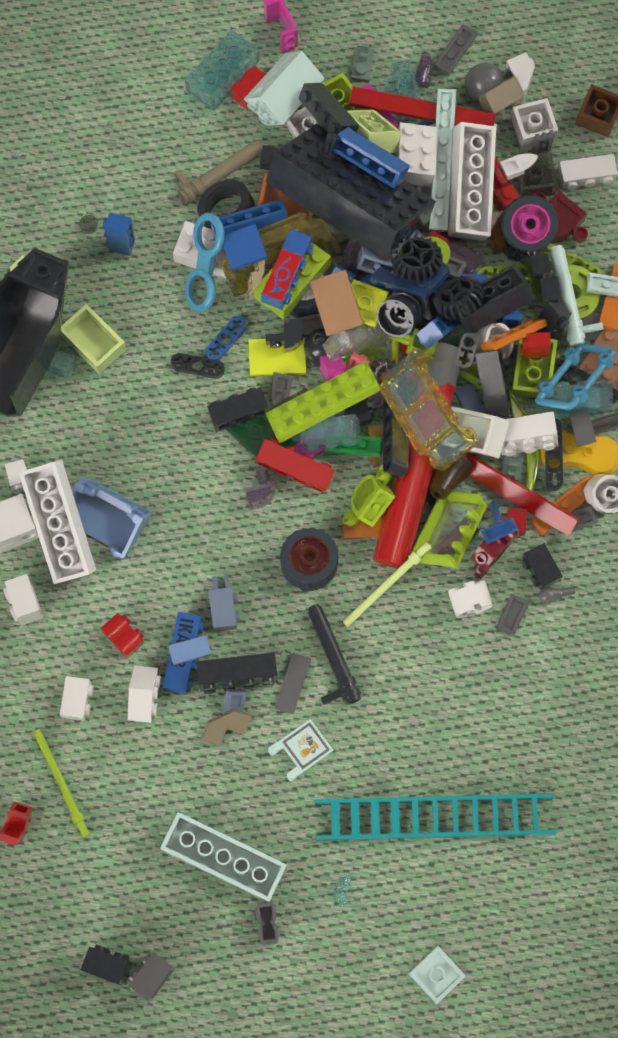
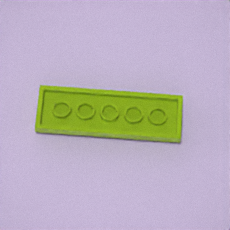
[266,361,381,443]

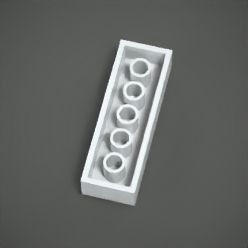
[448,122,496,241]
[19,460,97,584]

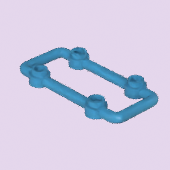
[535,344,616,410]

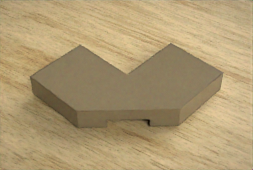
[200,709,252,746]

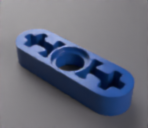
[206,316,246,361]

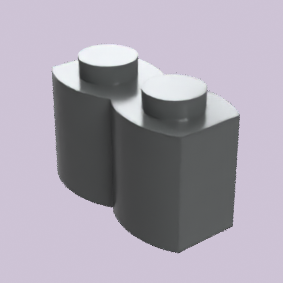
[256,902,279,946]

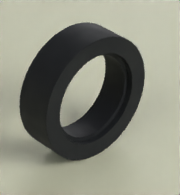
[197,179,255,229]

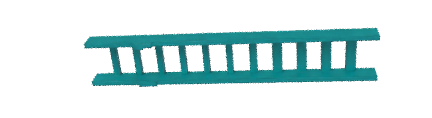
[315,793,557,841]

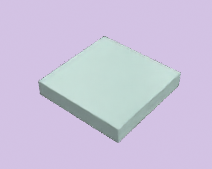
[409,946,466,1005]

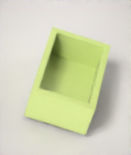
[60,304,127,374]

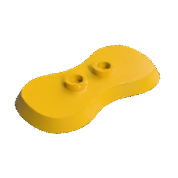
[539,427,618,476]

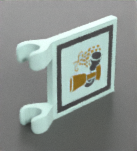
[268,719,334,781]

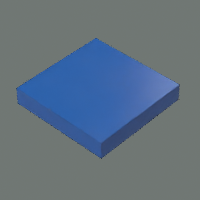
[223,224,268,272]

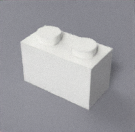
[60,676,94,721]

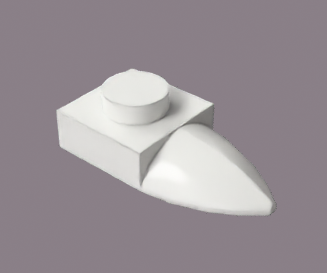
[500,154,538,180]

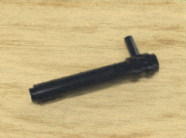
[308,604,361,705]

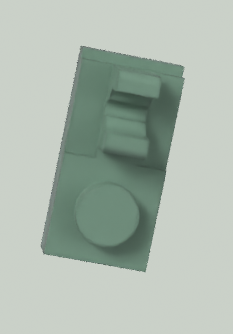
[351,44,374,83]
[501,452,524,483]

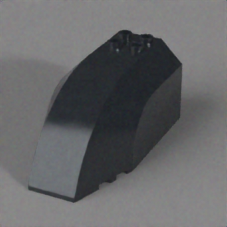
[0,248,69,417]

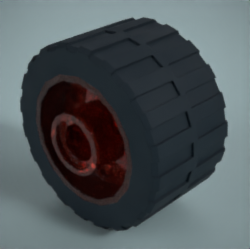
[280,527,339,591]

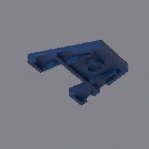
[370,230,450,299]

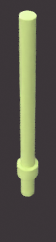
[343,542,432,627]

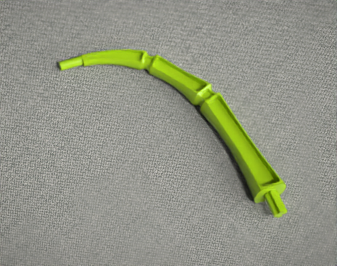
[391,328,539,490]

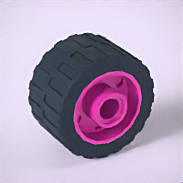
[500,195,559,252]

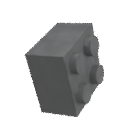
[128,952,175,1002]

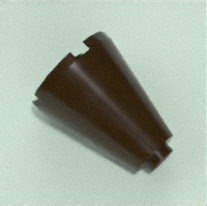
[429,447,473,500]

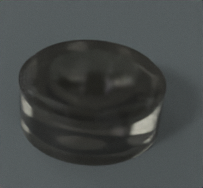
[79,215,98,234]

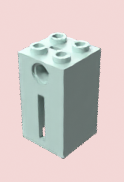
[244,51,324,126]

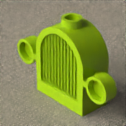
[342,465,395,527]

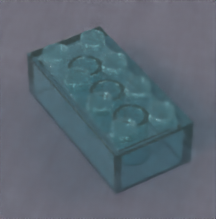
[185,29,260,111]

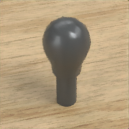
[539,587,575,604]

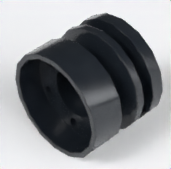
[376,289,425,337]

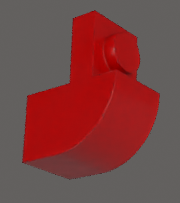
[0,802,34,846]

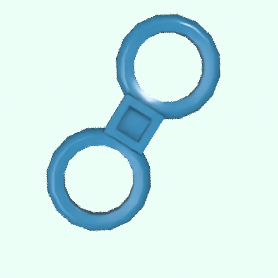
[185,213,225,312]

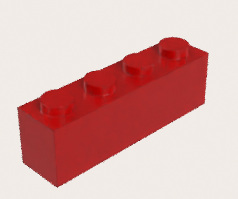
[254,438,335,493]

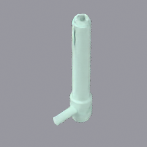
[550,245,603,346]

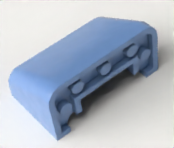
[72,478,152,559]

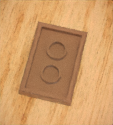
[309,270,363,336]

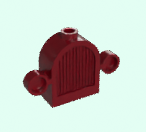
[532,190,588,243]
[470,527,520,580]

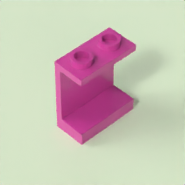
[264,0,298,53]

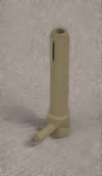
[174,140,264,204]

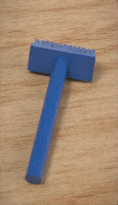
[481,501,518,544]

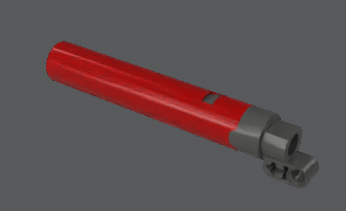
[372,333,478,569]

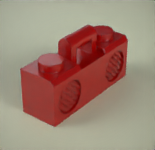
[492,156,520,212]

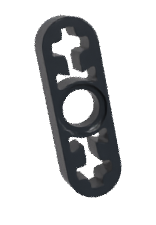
[171,353,225,379]

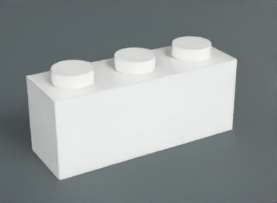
[558,154,618,190]

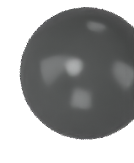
[465,63,505,104]

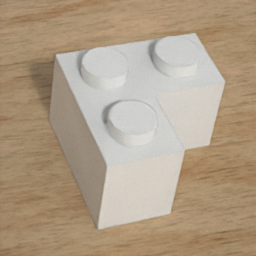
[128,666,161,723]

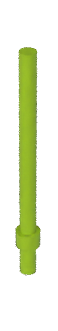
[33,729,90,839]

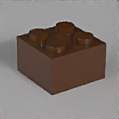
[575,84,618,138]

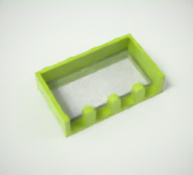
[411,492,487,569]

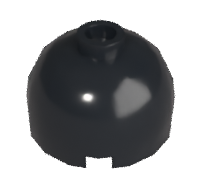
[303,328,342,367]

